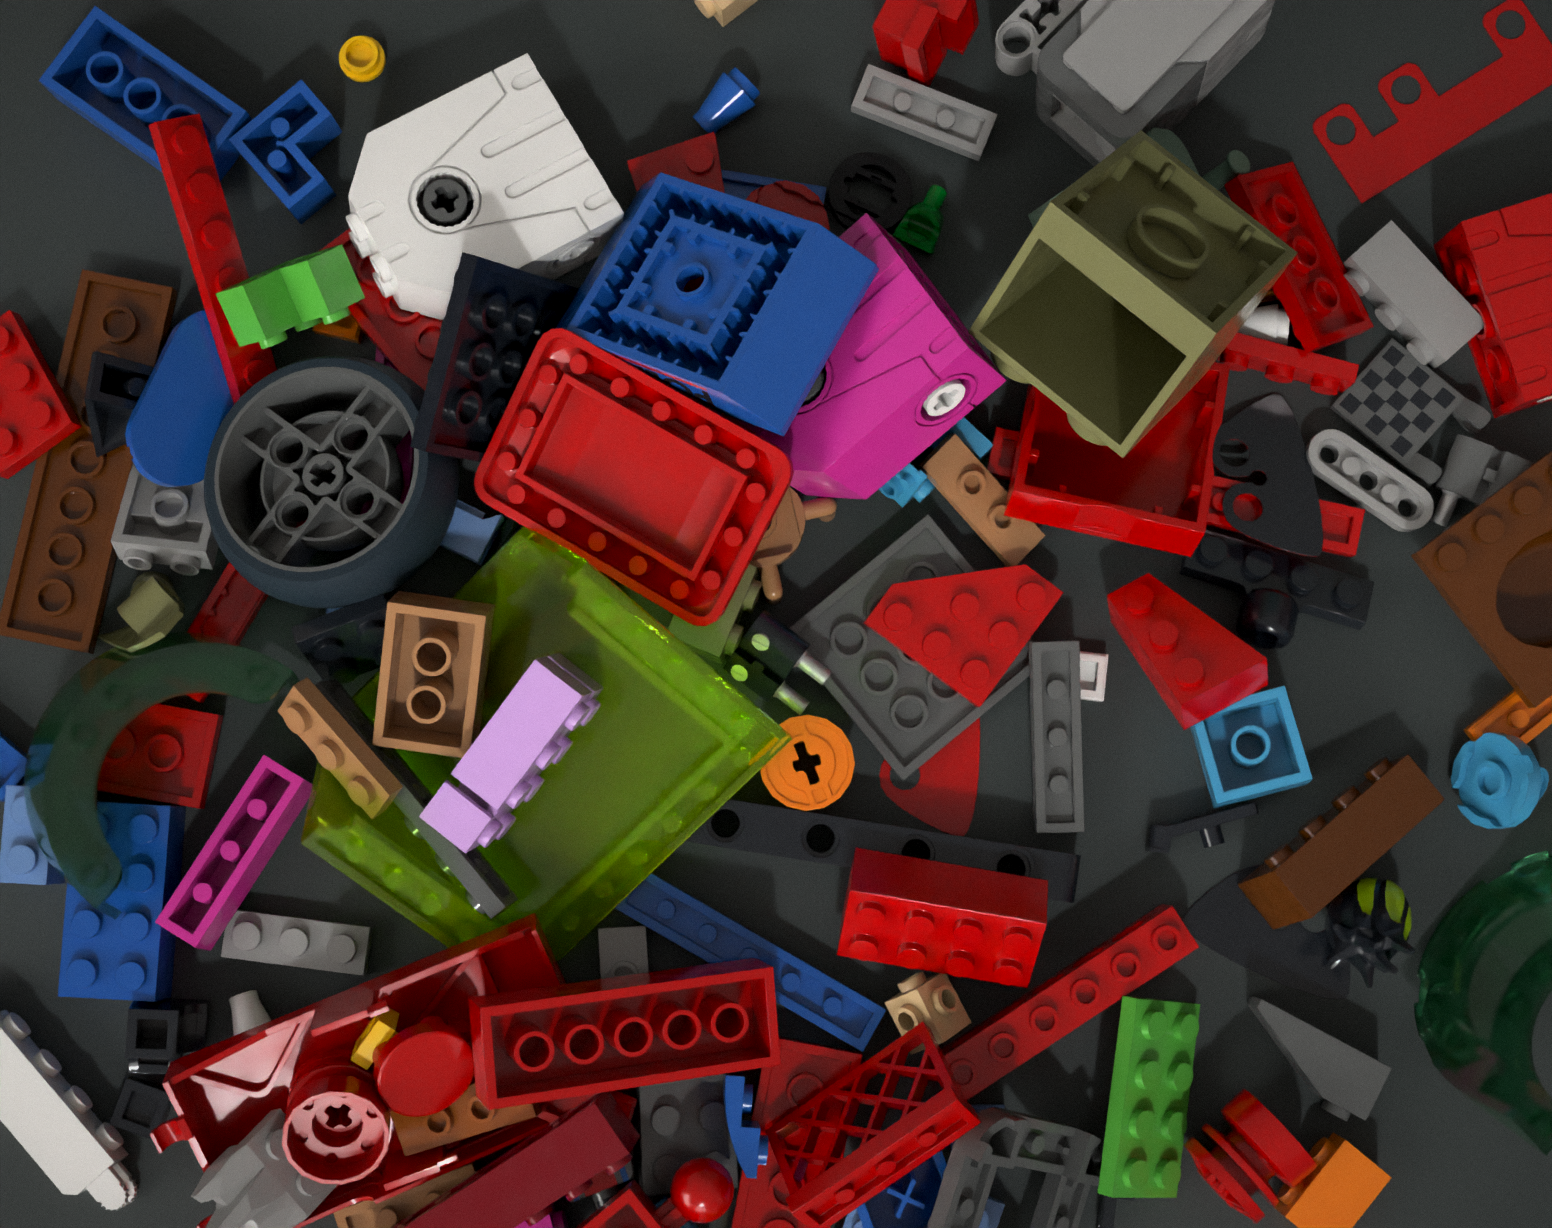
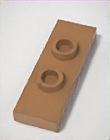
[917,433,1045,567]

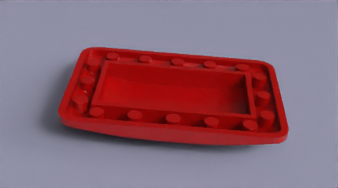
[474,328,794,626]

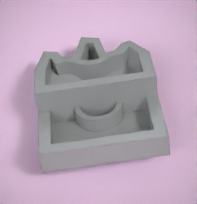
[191,1109,337,1228]

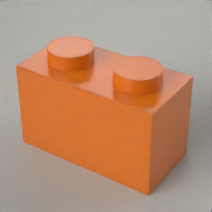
[1275,1133,1392,1228]

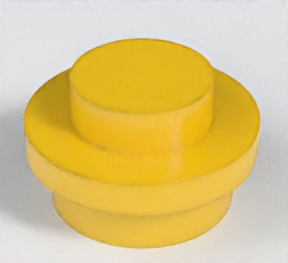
[339,35,386,82]

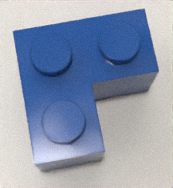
[229,79,342,224]

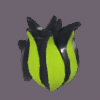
[1324,878,1415,988]

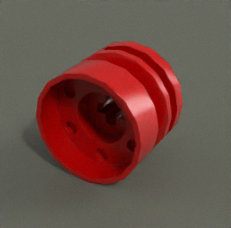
[282,1049,391,1185]
[1183,1088,1317,1224]

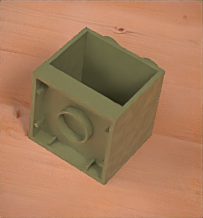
[968,130,1298,458]

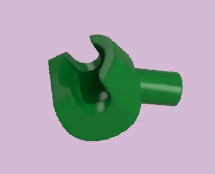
[892,185,947,254]

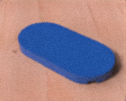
[125,310,234,487]

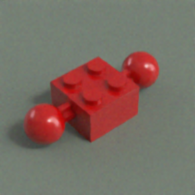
[576,1157,734,1228]

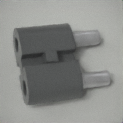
[1431,434,1533,527]

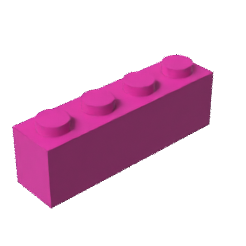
[155,755,316,951]

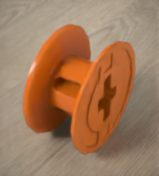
[759,715,855,811]

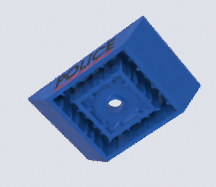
[556,172,879,436]

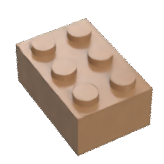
[372,591,495,758]

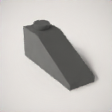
[1247,995,1392,1122]

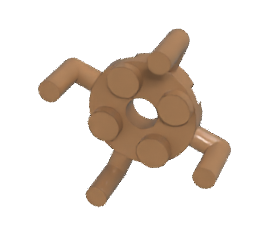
[749,486,837,605]

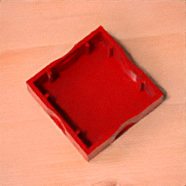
[1004,362,1230,557]

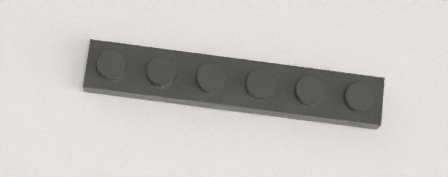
[315,679,519,919]

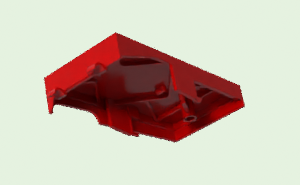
[150,913,567,1228]

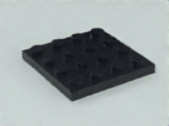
[410,252,579,462]

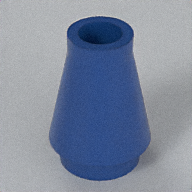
[693,67,761,133]

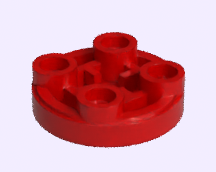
[372,1016,474,1117]

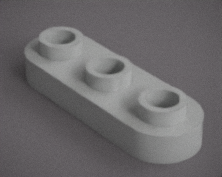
[1306,429,1434,532]

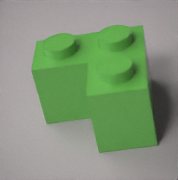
[215,244,365,349]

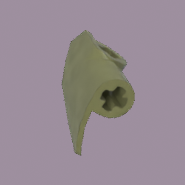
[98,571,185,653]

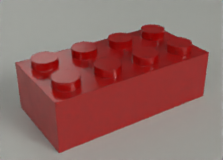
[837,848,1048,988]

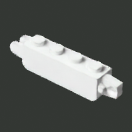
[0,1010,139,1211]

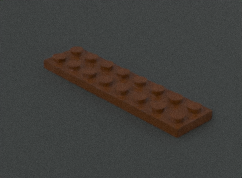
[0,269,178,654]

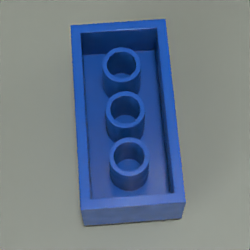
[39,6,252,181]
[58,801,186,1002]

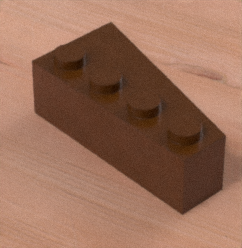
[1237,754,1445,930]

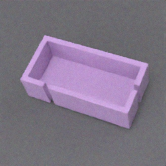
[419,653,604,853]

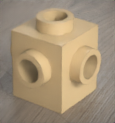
[884,971,972,1055]

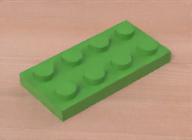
[1098,996,1200,1198]

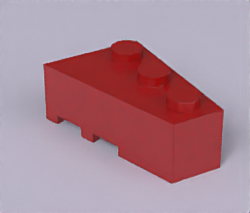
[1107,573,1268,730]

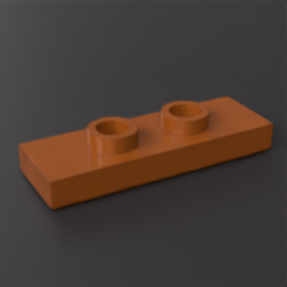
[391,1081,542,1157]

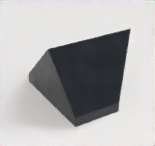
[84,351,154,457]

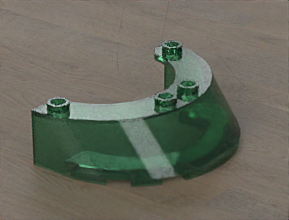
[24,632,300,920]
[1414,850,1552,1156]

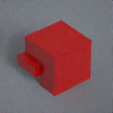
[872,0,979,87]

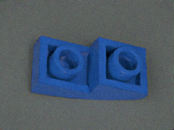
[723,1071,768,1179]

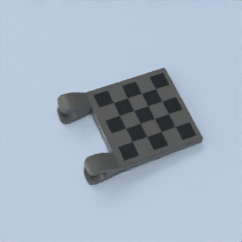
[1330,338,1491,489]

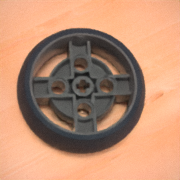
[204,355,459,609]

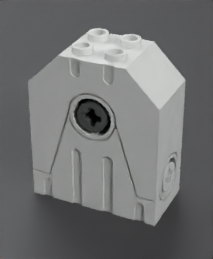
[346,53,624,320]

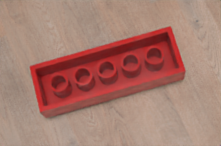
[468,958,781,1110]

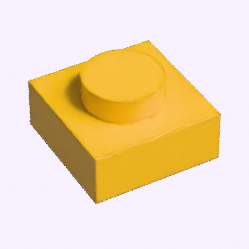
[350,1008,399,1070]

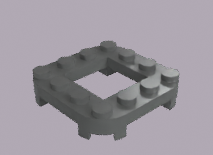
[927,1107,1101,1228]

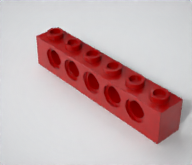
[932,904,1199,1101]

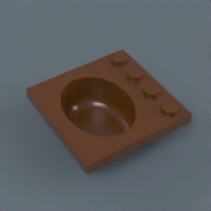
[1411,450,1552,708]

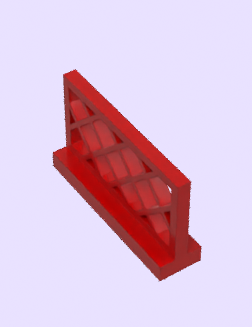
[765,1022,981,1228]

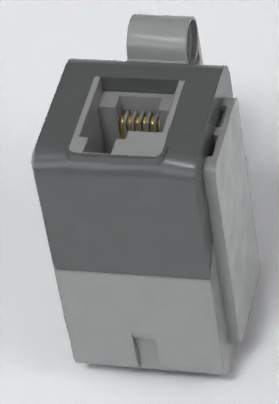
[995,0,1275,167]

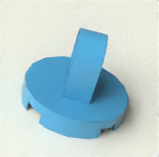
[1451,732,1549,829]

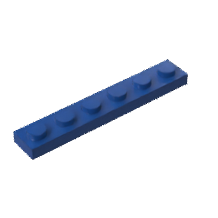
[612,864,886,1052]

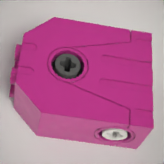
[727,213,1007,500]

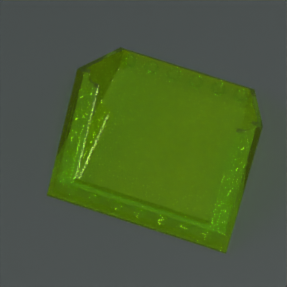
[301,526,792,962]

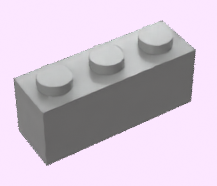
[1343,220,1484,369]

